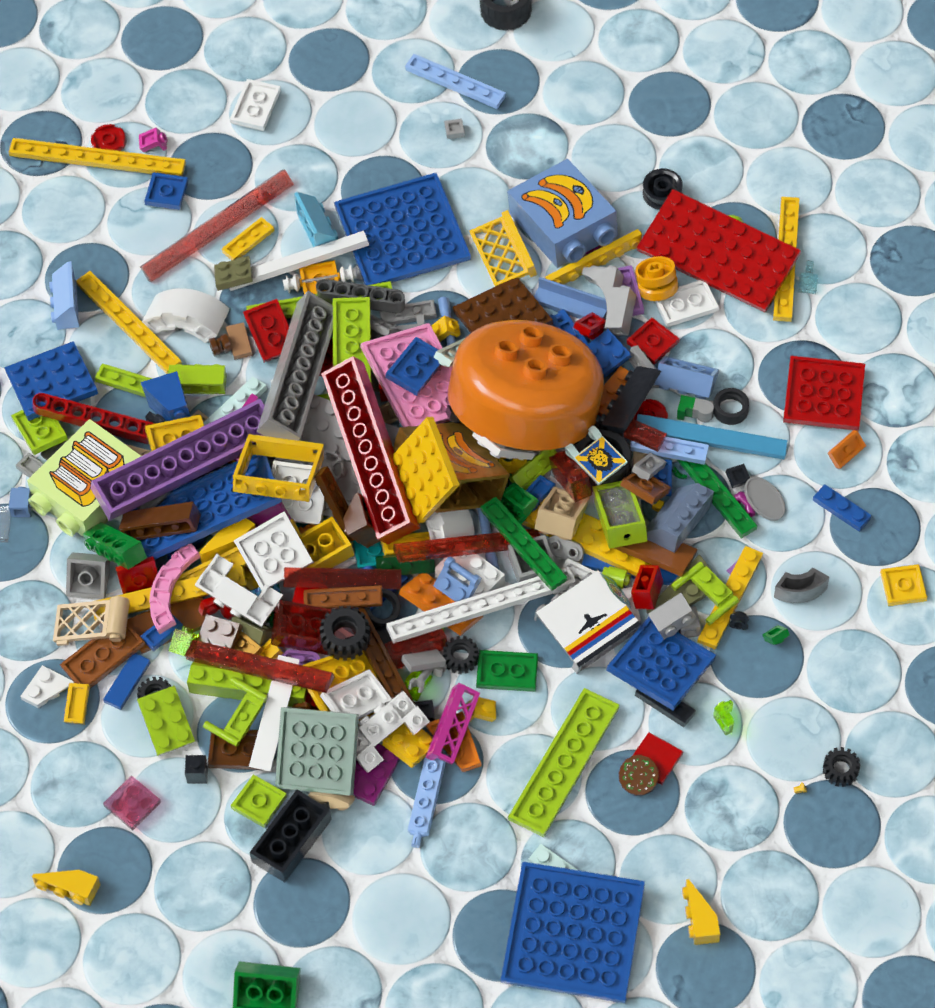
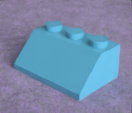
[294,192,338,247]

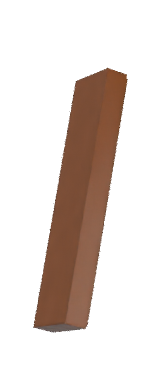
[304,585,383,611]

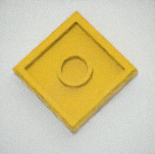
[880,564,927,606]

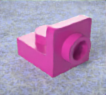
[139,127,168,152]

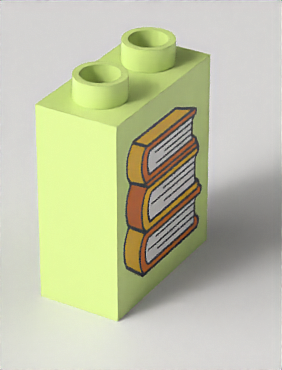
[27,419,141,537]

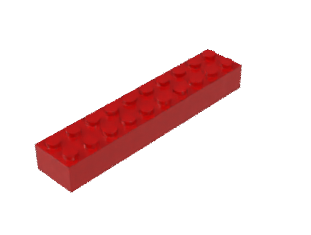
[321,356,421,544]

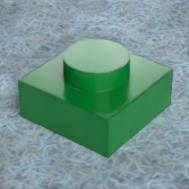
[762,625,790,645]

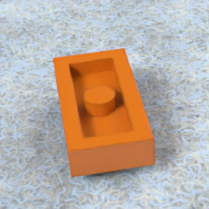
[827,430,866,469]

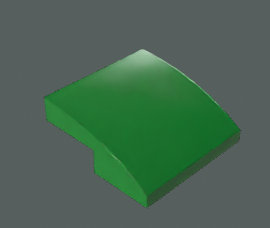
[501,482,538,524]

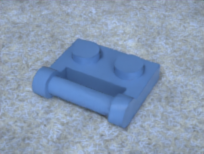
[433,556,482,602]

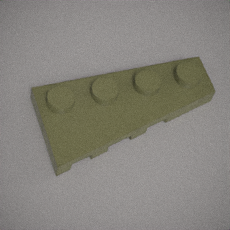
[646,554,713,614]

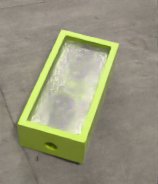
[592,481,647,549]

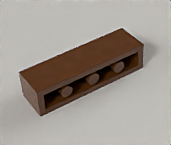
[119,501,201,540]

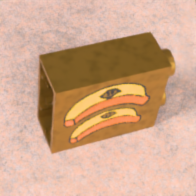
[393,422,510,513]

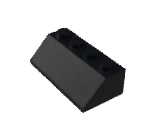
[597,366,661,436]

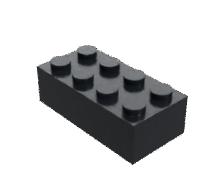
[249,789,332,883]

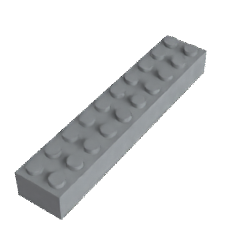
[257,291,333,440]

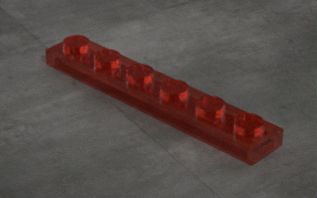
[283,567,401,590]

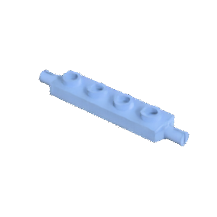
[408,748,446,848]

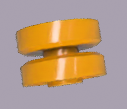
[635,256,679,301]

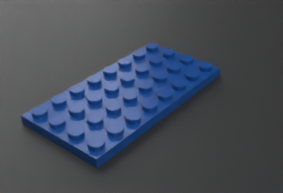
[130,455,282,560]

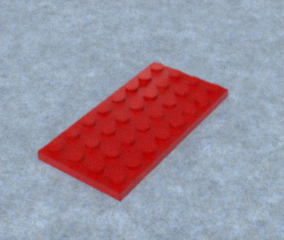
[636,189,801,313]

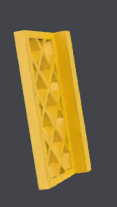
[469,210,537,286]

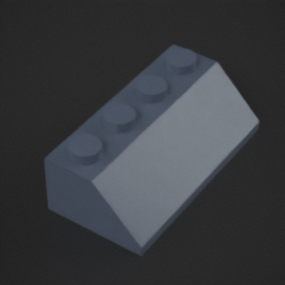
[646,483,714,553]

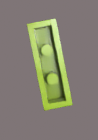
[168,364,227,394]

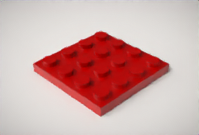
[783,355,865,431]

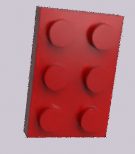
[243,299,289,363]

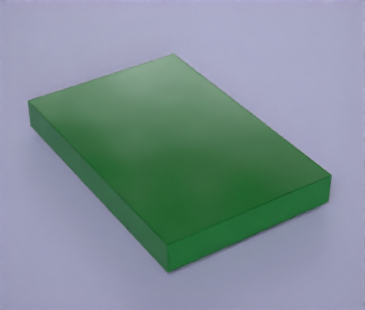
[476,650,538,692]

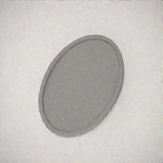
[744,477,785,521]

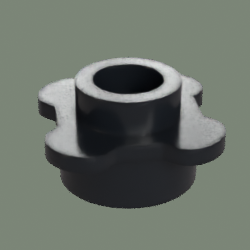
[729,611,749,630]

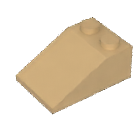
[534,487,590,540]

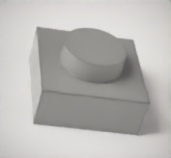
[444,119,465,139]

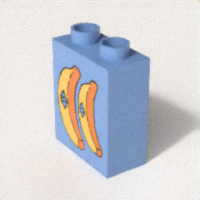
[507,159,618,268]

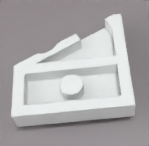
[20,665,74,708]

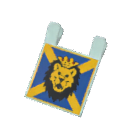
[565,425,628,486]

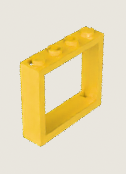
[233,434,324,502]

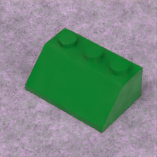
[232,961,301,1008]

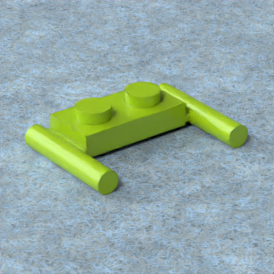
[671,561,739,625]
[203,677,268,747]

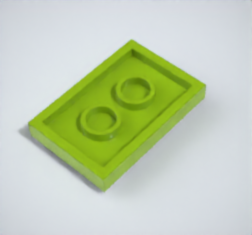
[11,410,68,455]
[137,685,195,756]

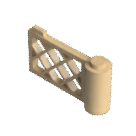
[53,596,130,646]

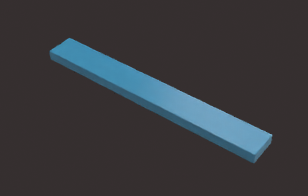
[635,414,788,460]

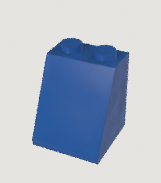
[141,371,191,422]

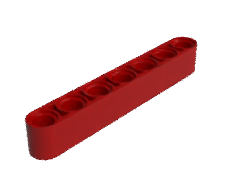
[33,393,155,445]

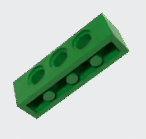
[83,522,147,569]

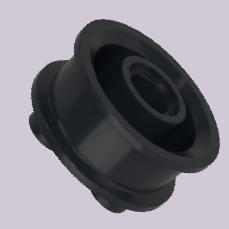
[642,168,683,210]

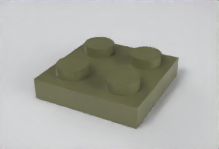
[214,256,253,291]

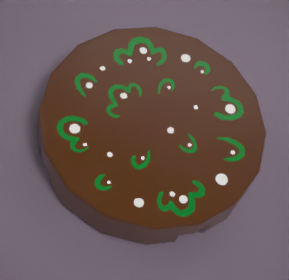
[619,755,659,796]

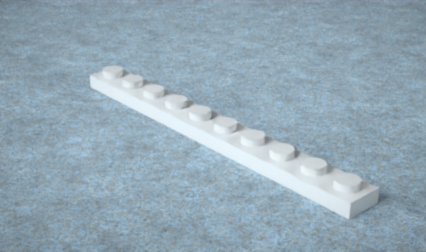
[386,567,576,643]

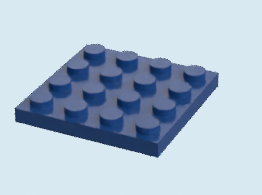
[4,341,98,421]
[606,617,716,710]

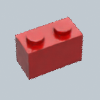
[631,565,663,610]

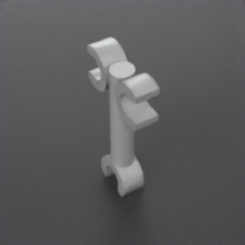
[409,664,447,693]

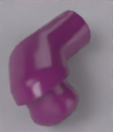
[734,491,755,517]

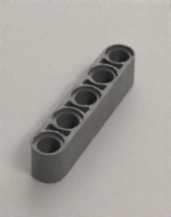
[316,279,405,313]

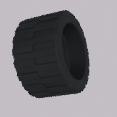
[480,0,532,31]
[574,430,632,492]

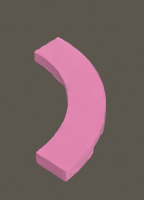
[149,543,200,634]

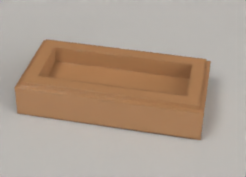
[226,322,252,360]

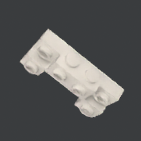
[195,553,283,628]
[356,691,430,773]

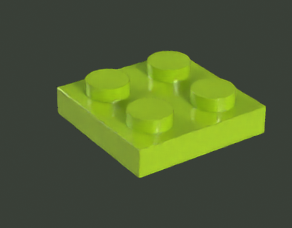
[230,774,287,828]

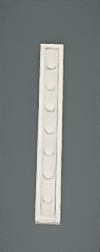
[229,231,369,291]

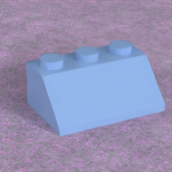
[49,261,79,330]

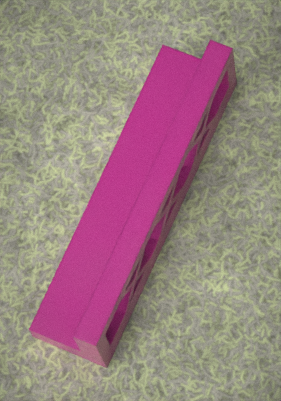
[425,683,480,765]

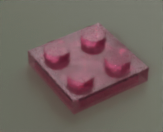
[103,775,161,831]

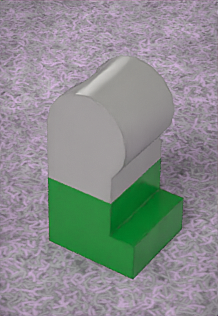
[677,395,714,422]

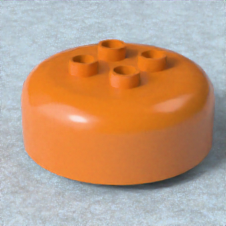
[448,320,604,451]

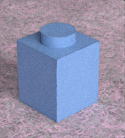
[9,487,32,517]

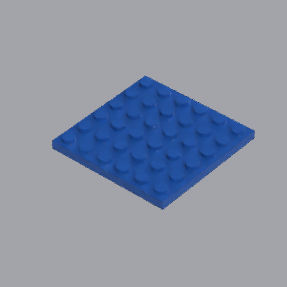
[334,173,471,285]
[501,861,645,1003]

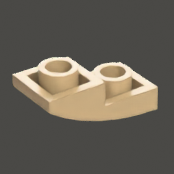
[308,792,355,810]

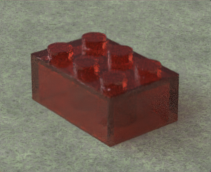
[271,600,335,655]

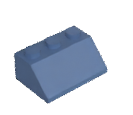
[654,356,719,399]

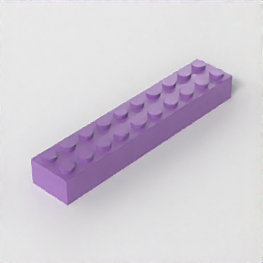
[91,399,265,521]

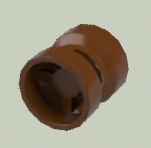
[208,334,232,357]

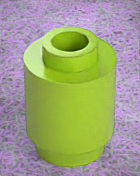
[602,566,631,589]

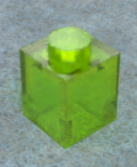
[168,626,198,657]

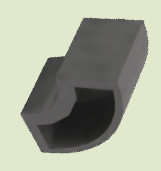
[774,567,829,603]

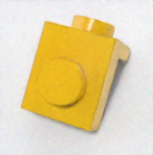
[431,315,461,342]
[465,697,496,722]

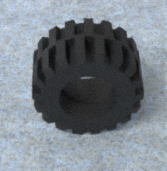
[320,606,370,661]

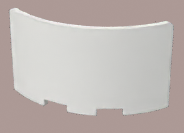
[142,288,229,343]
[425,509,475,550]

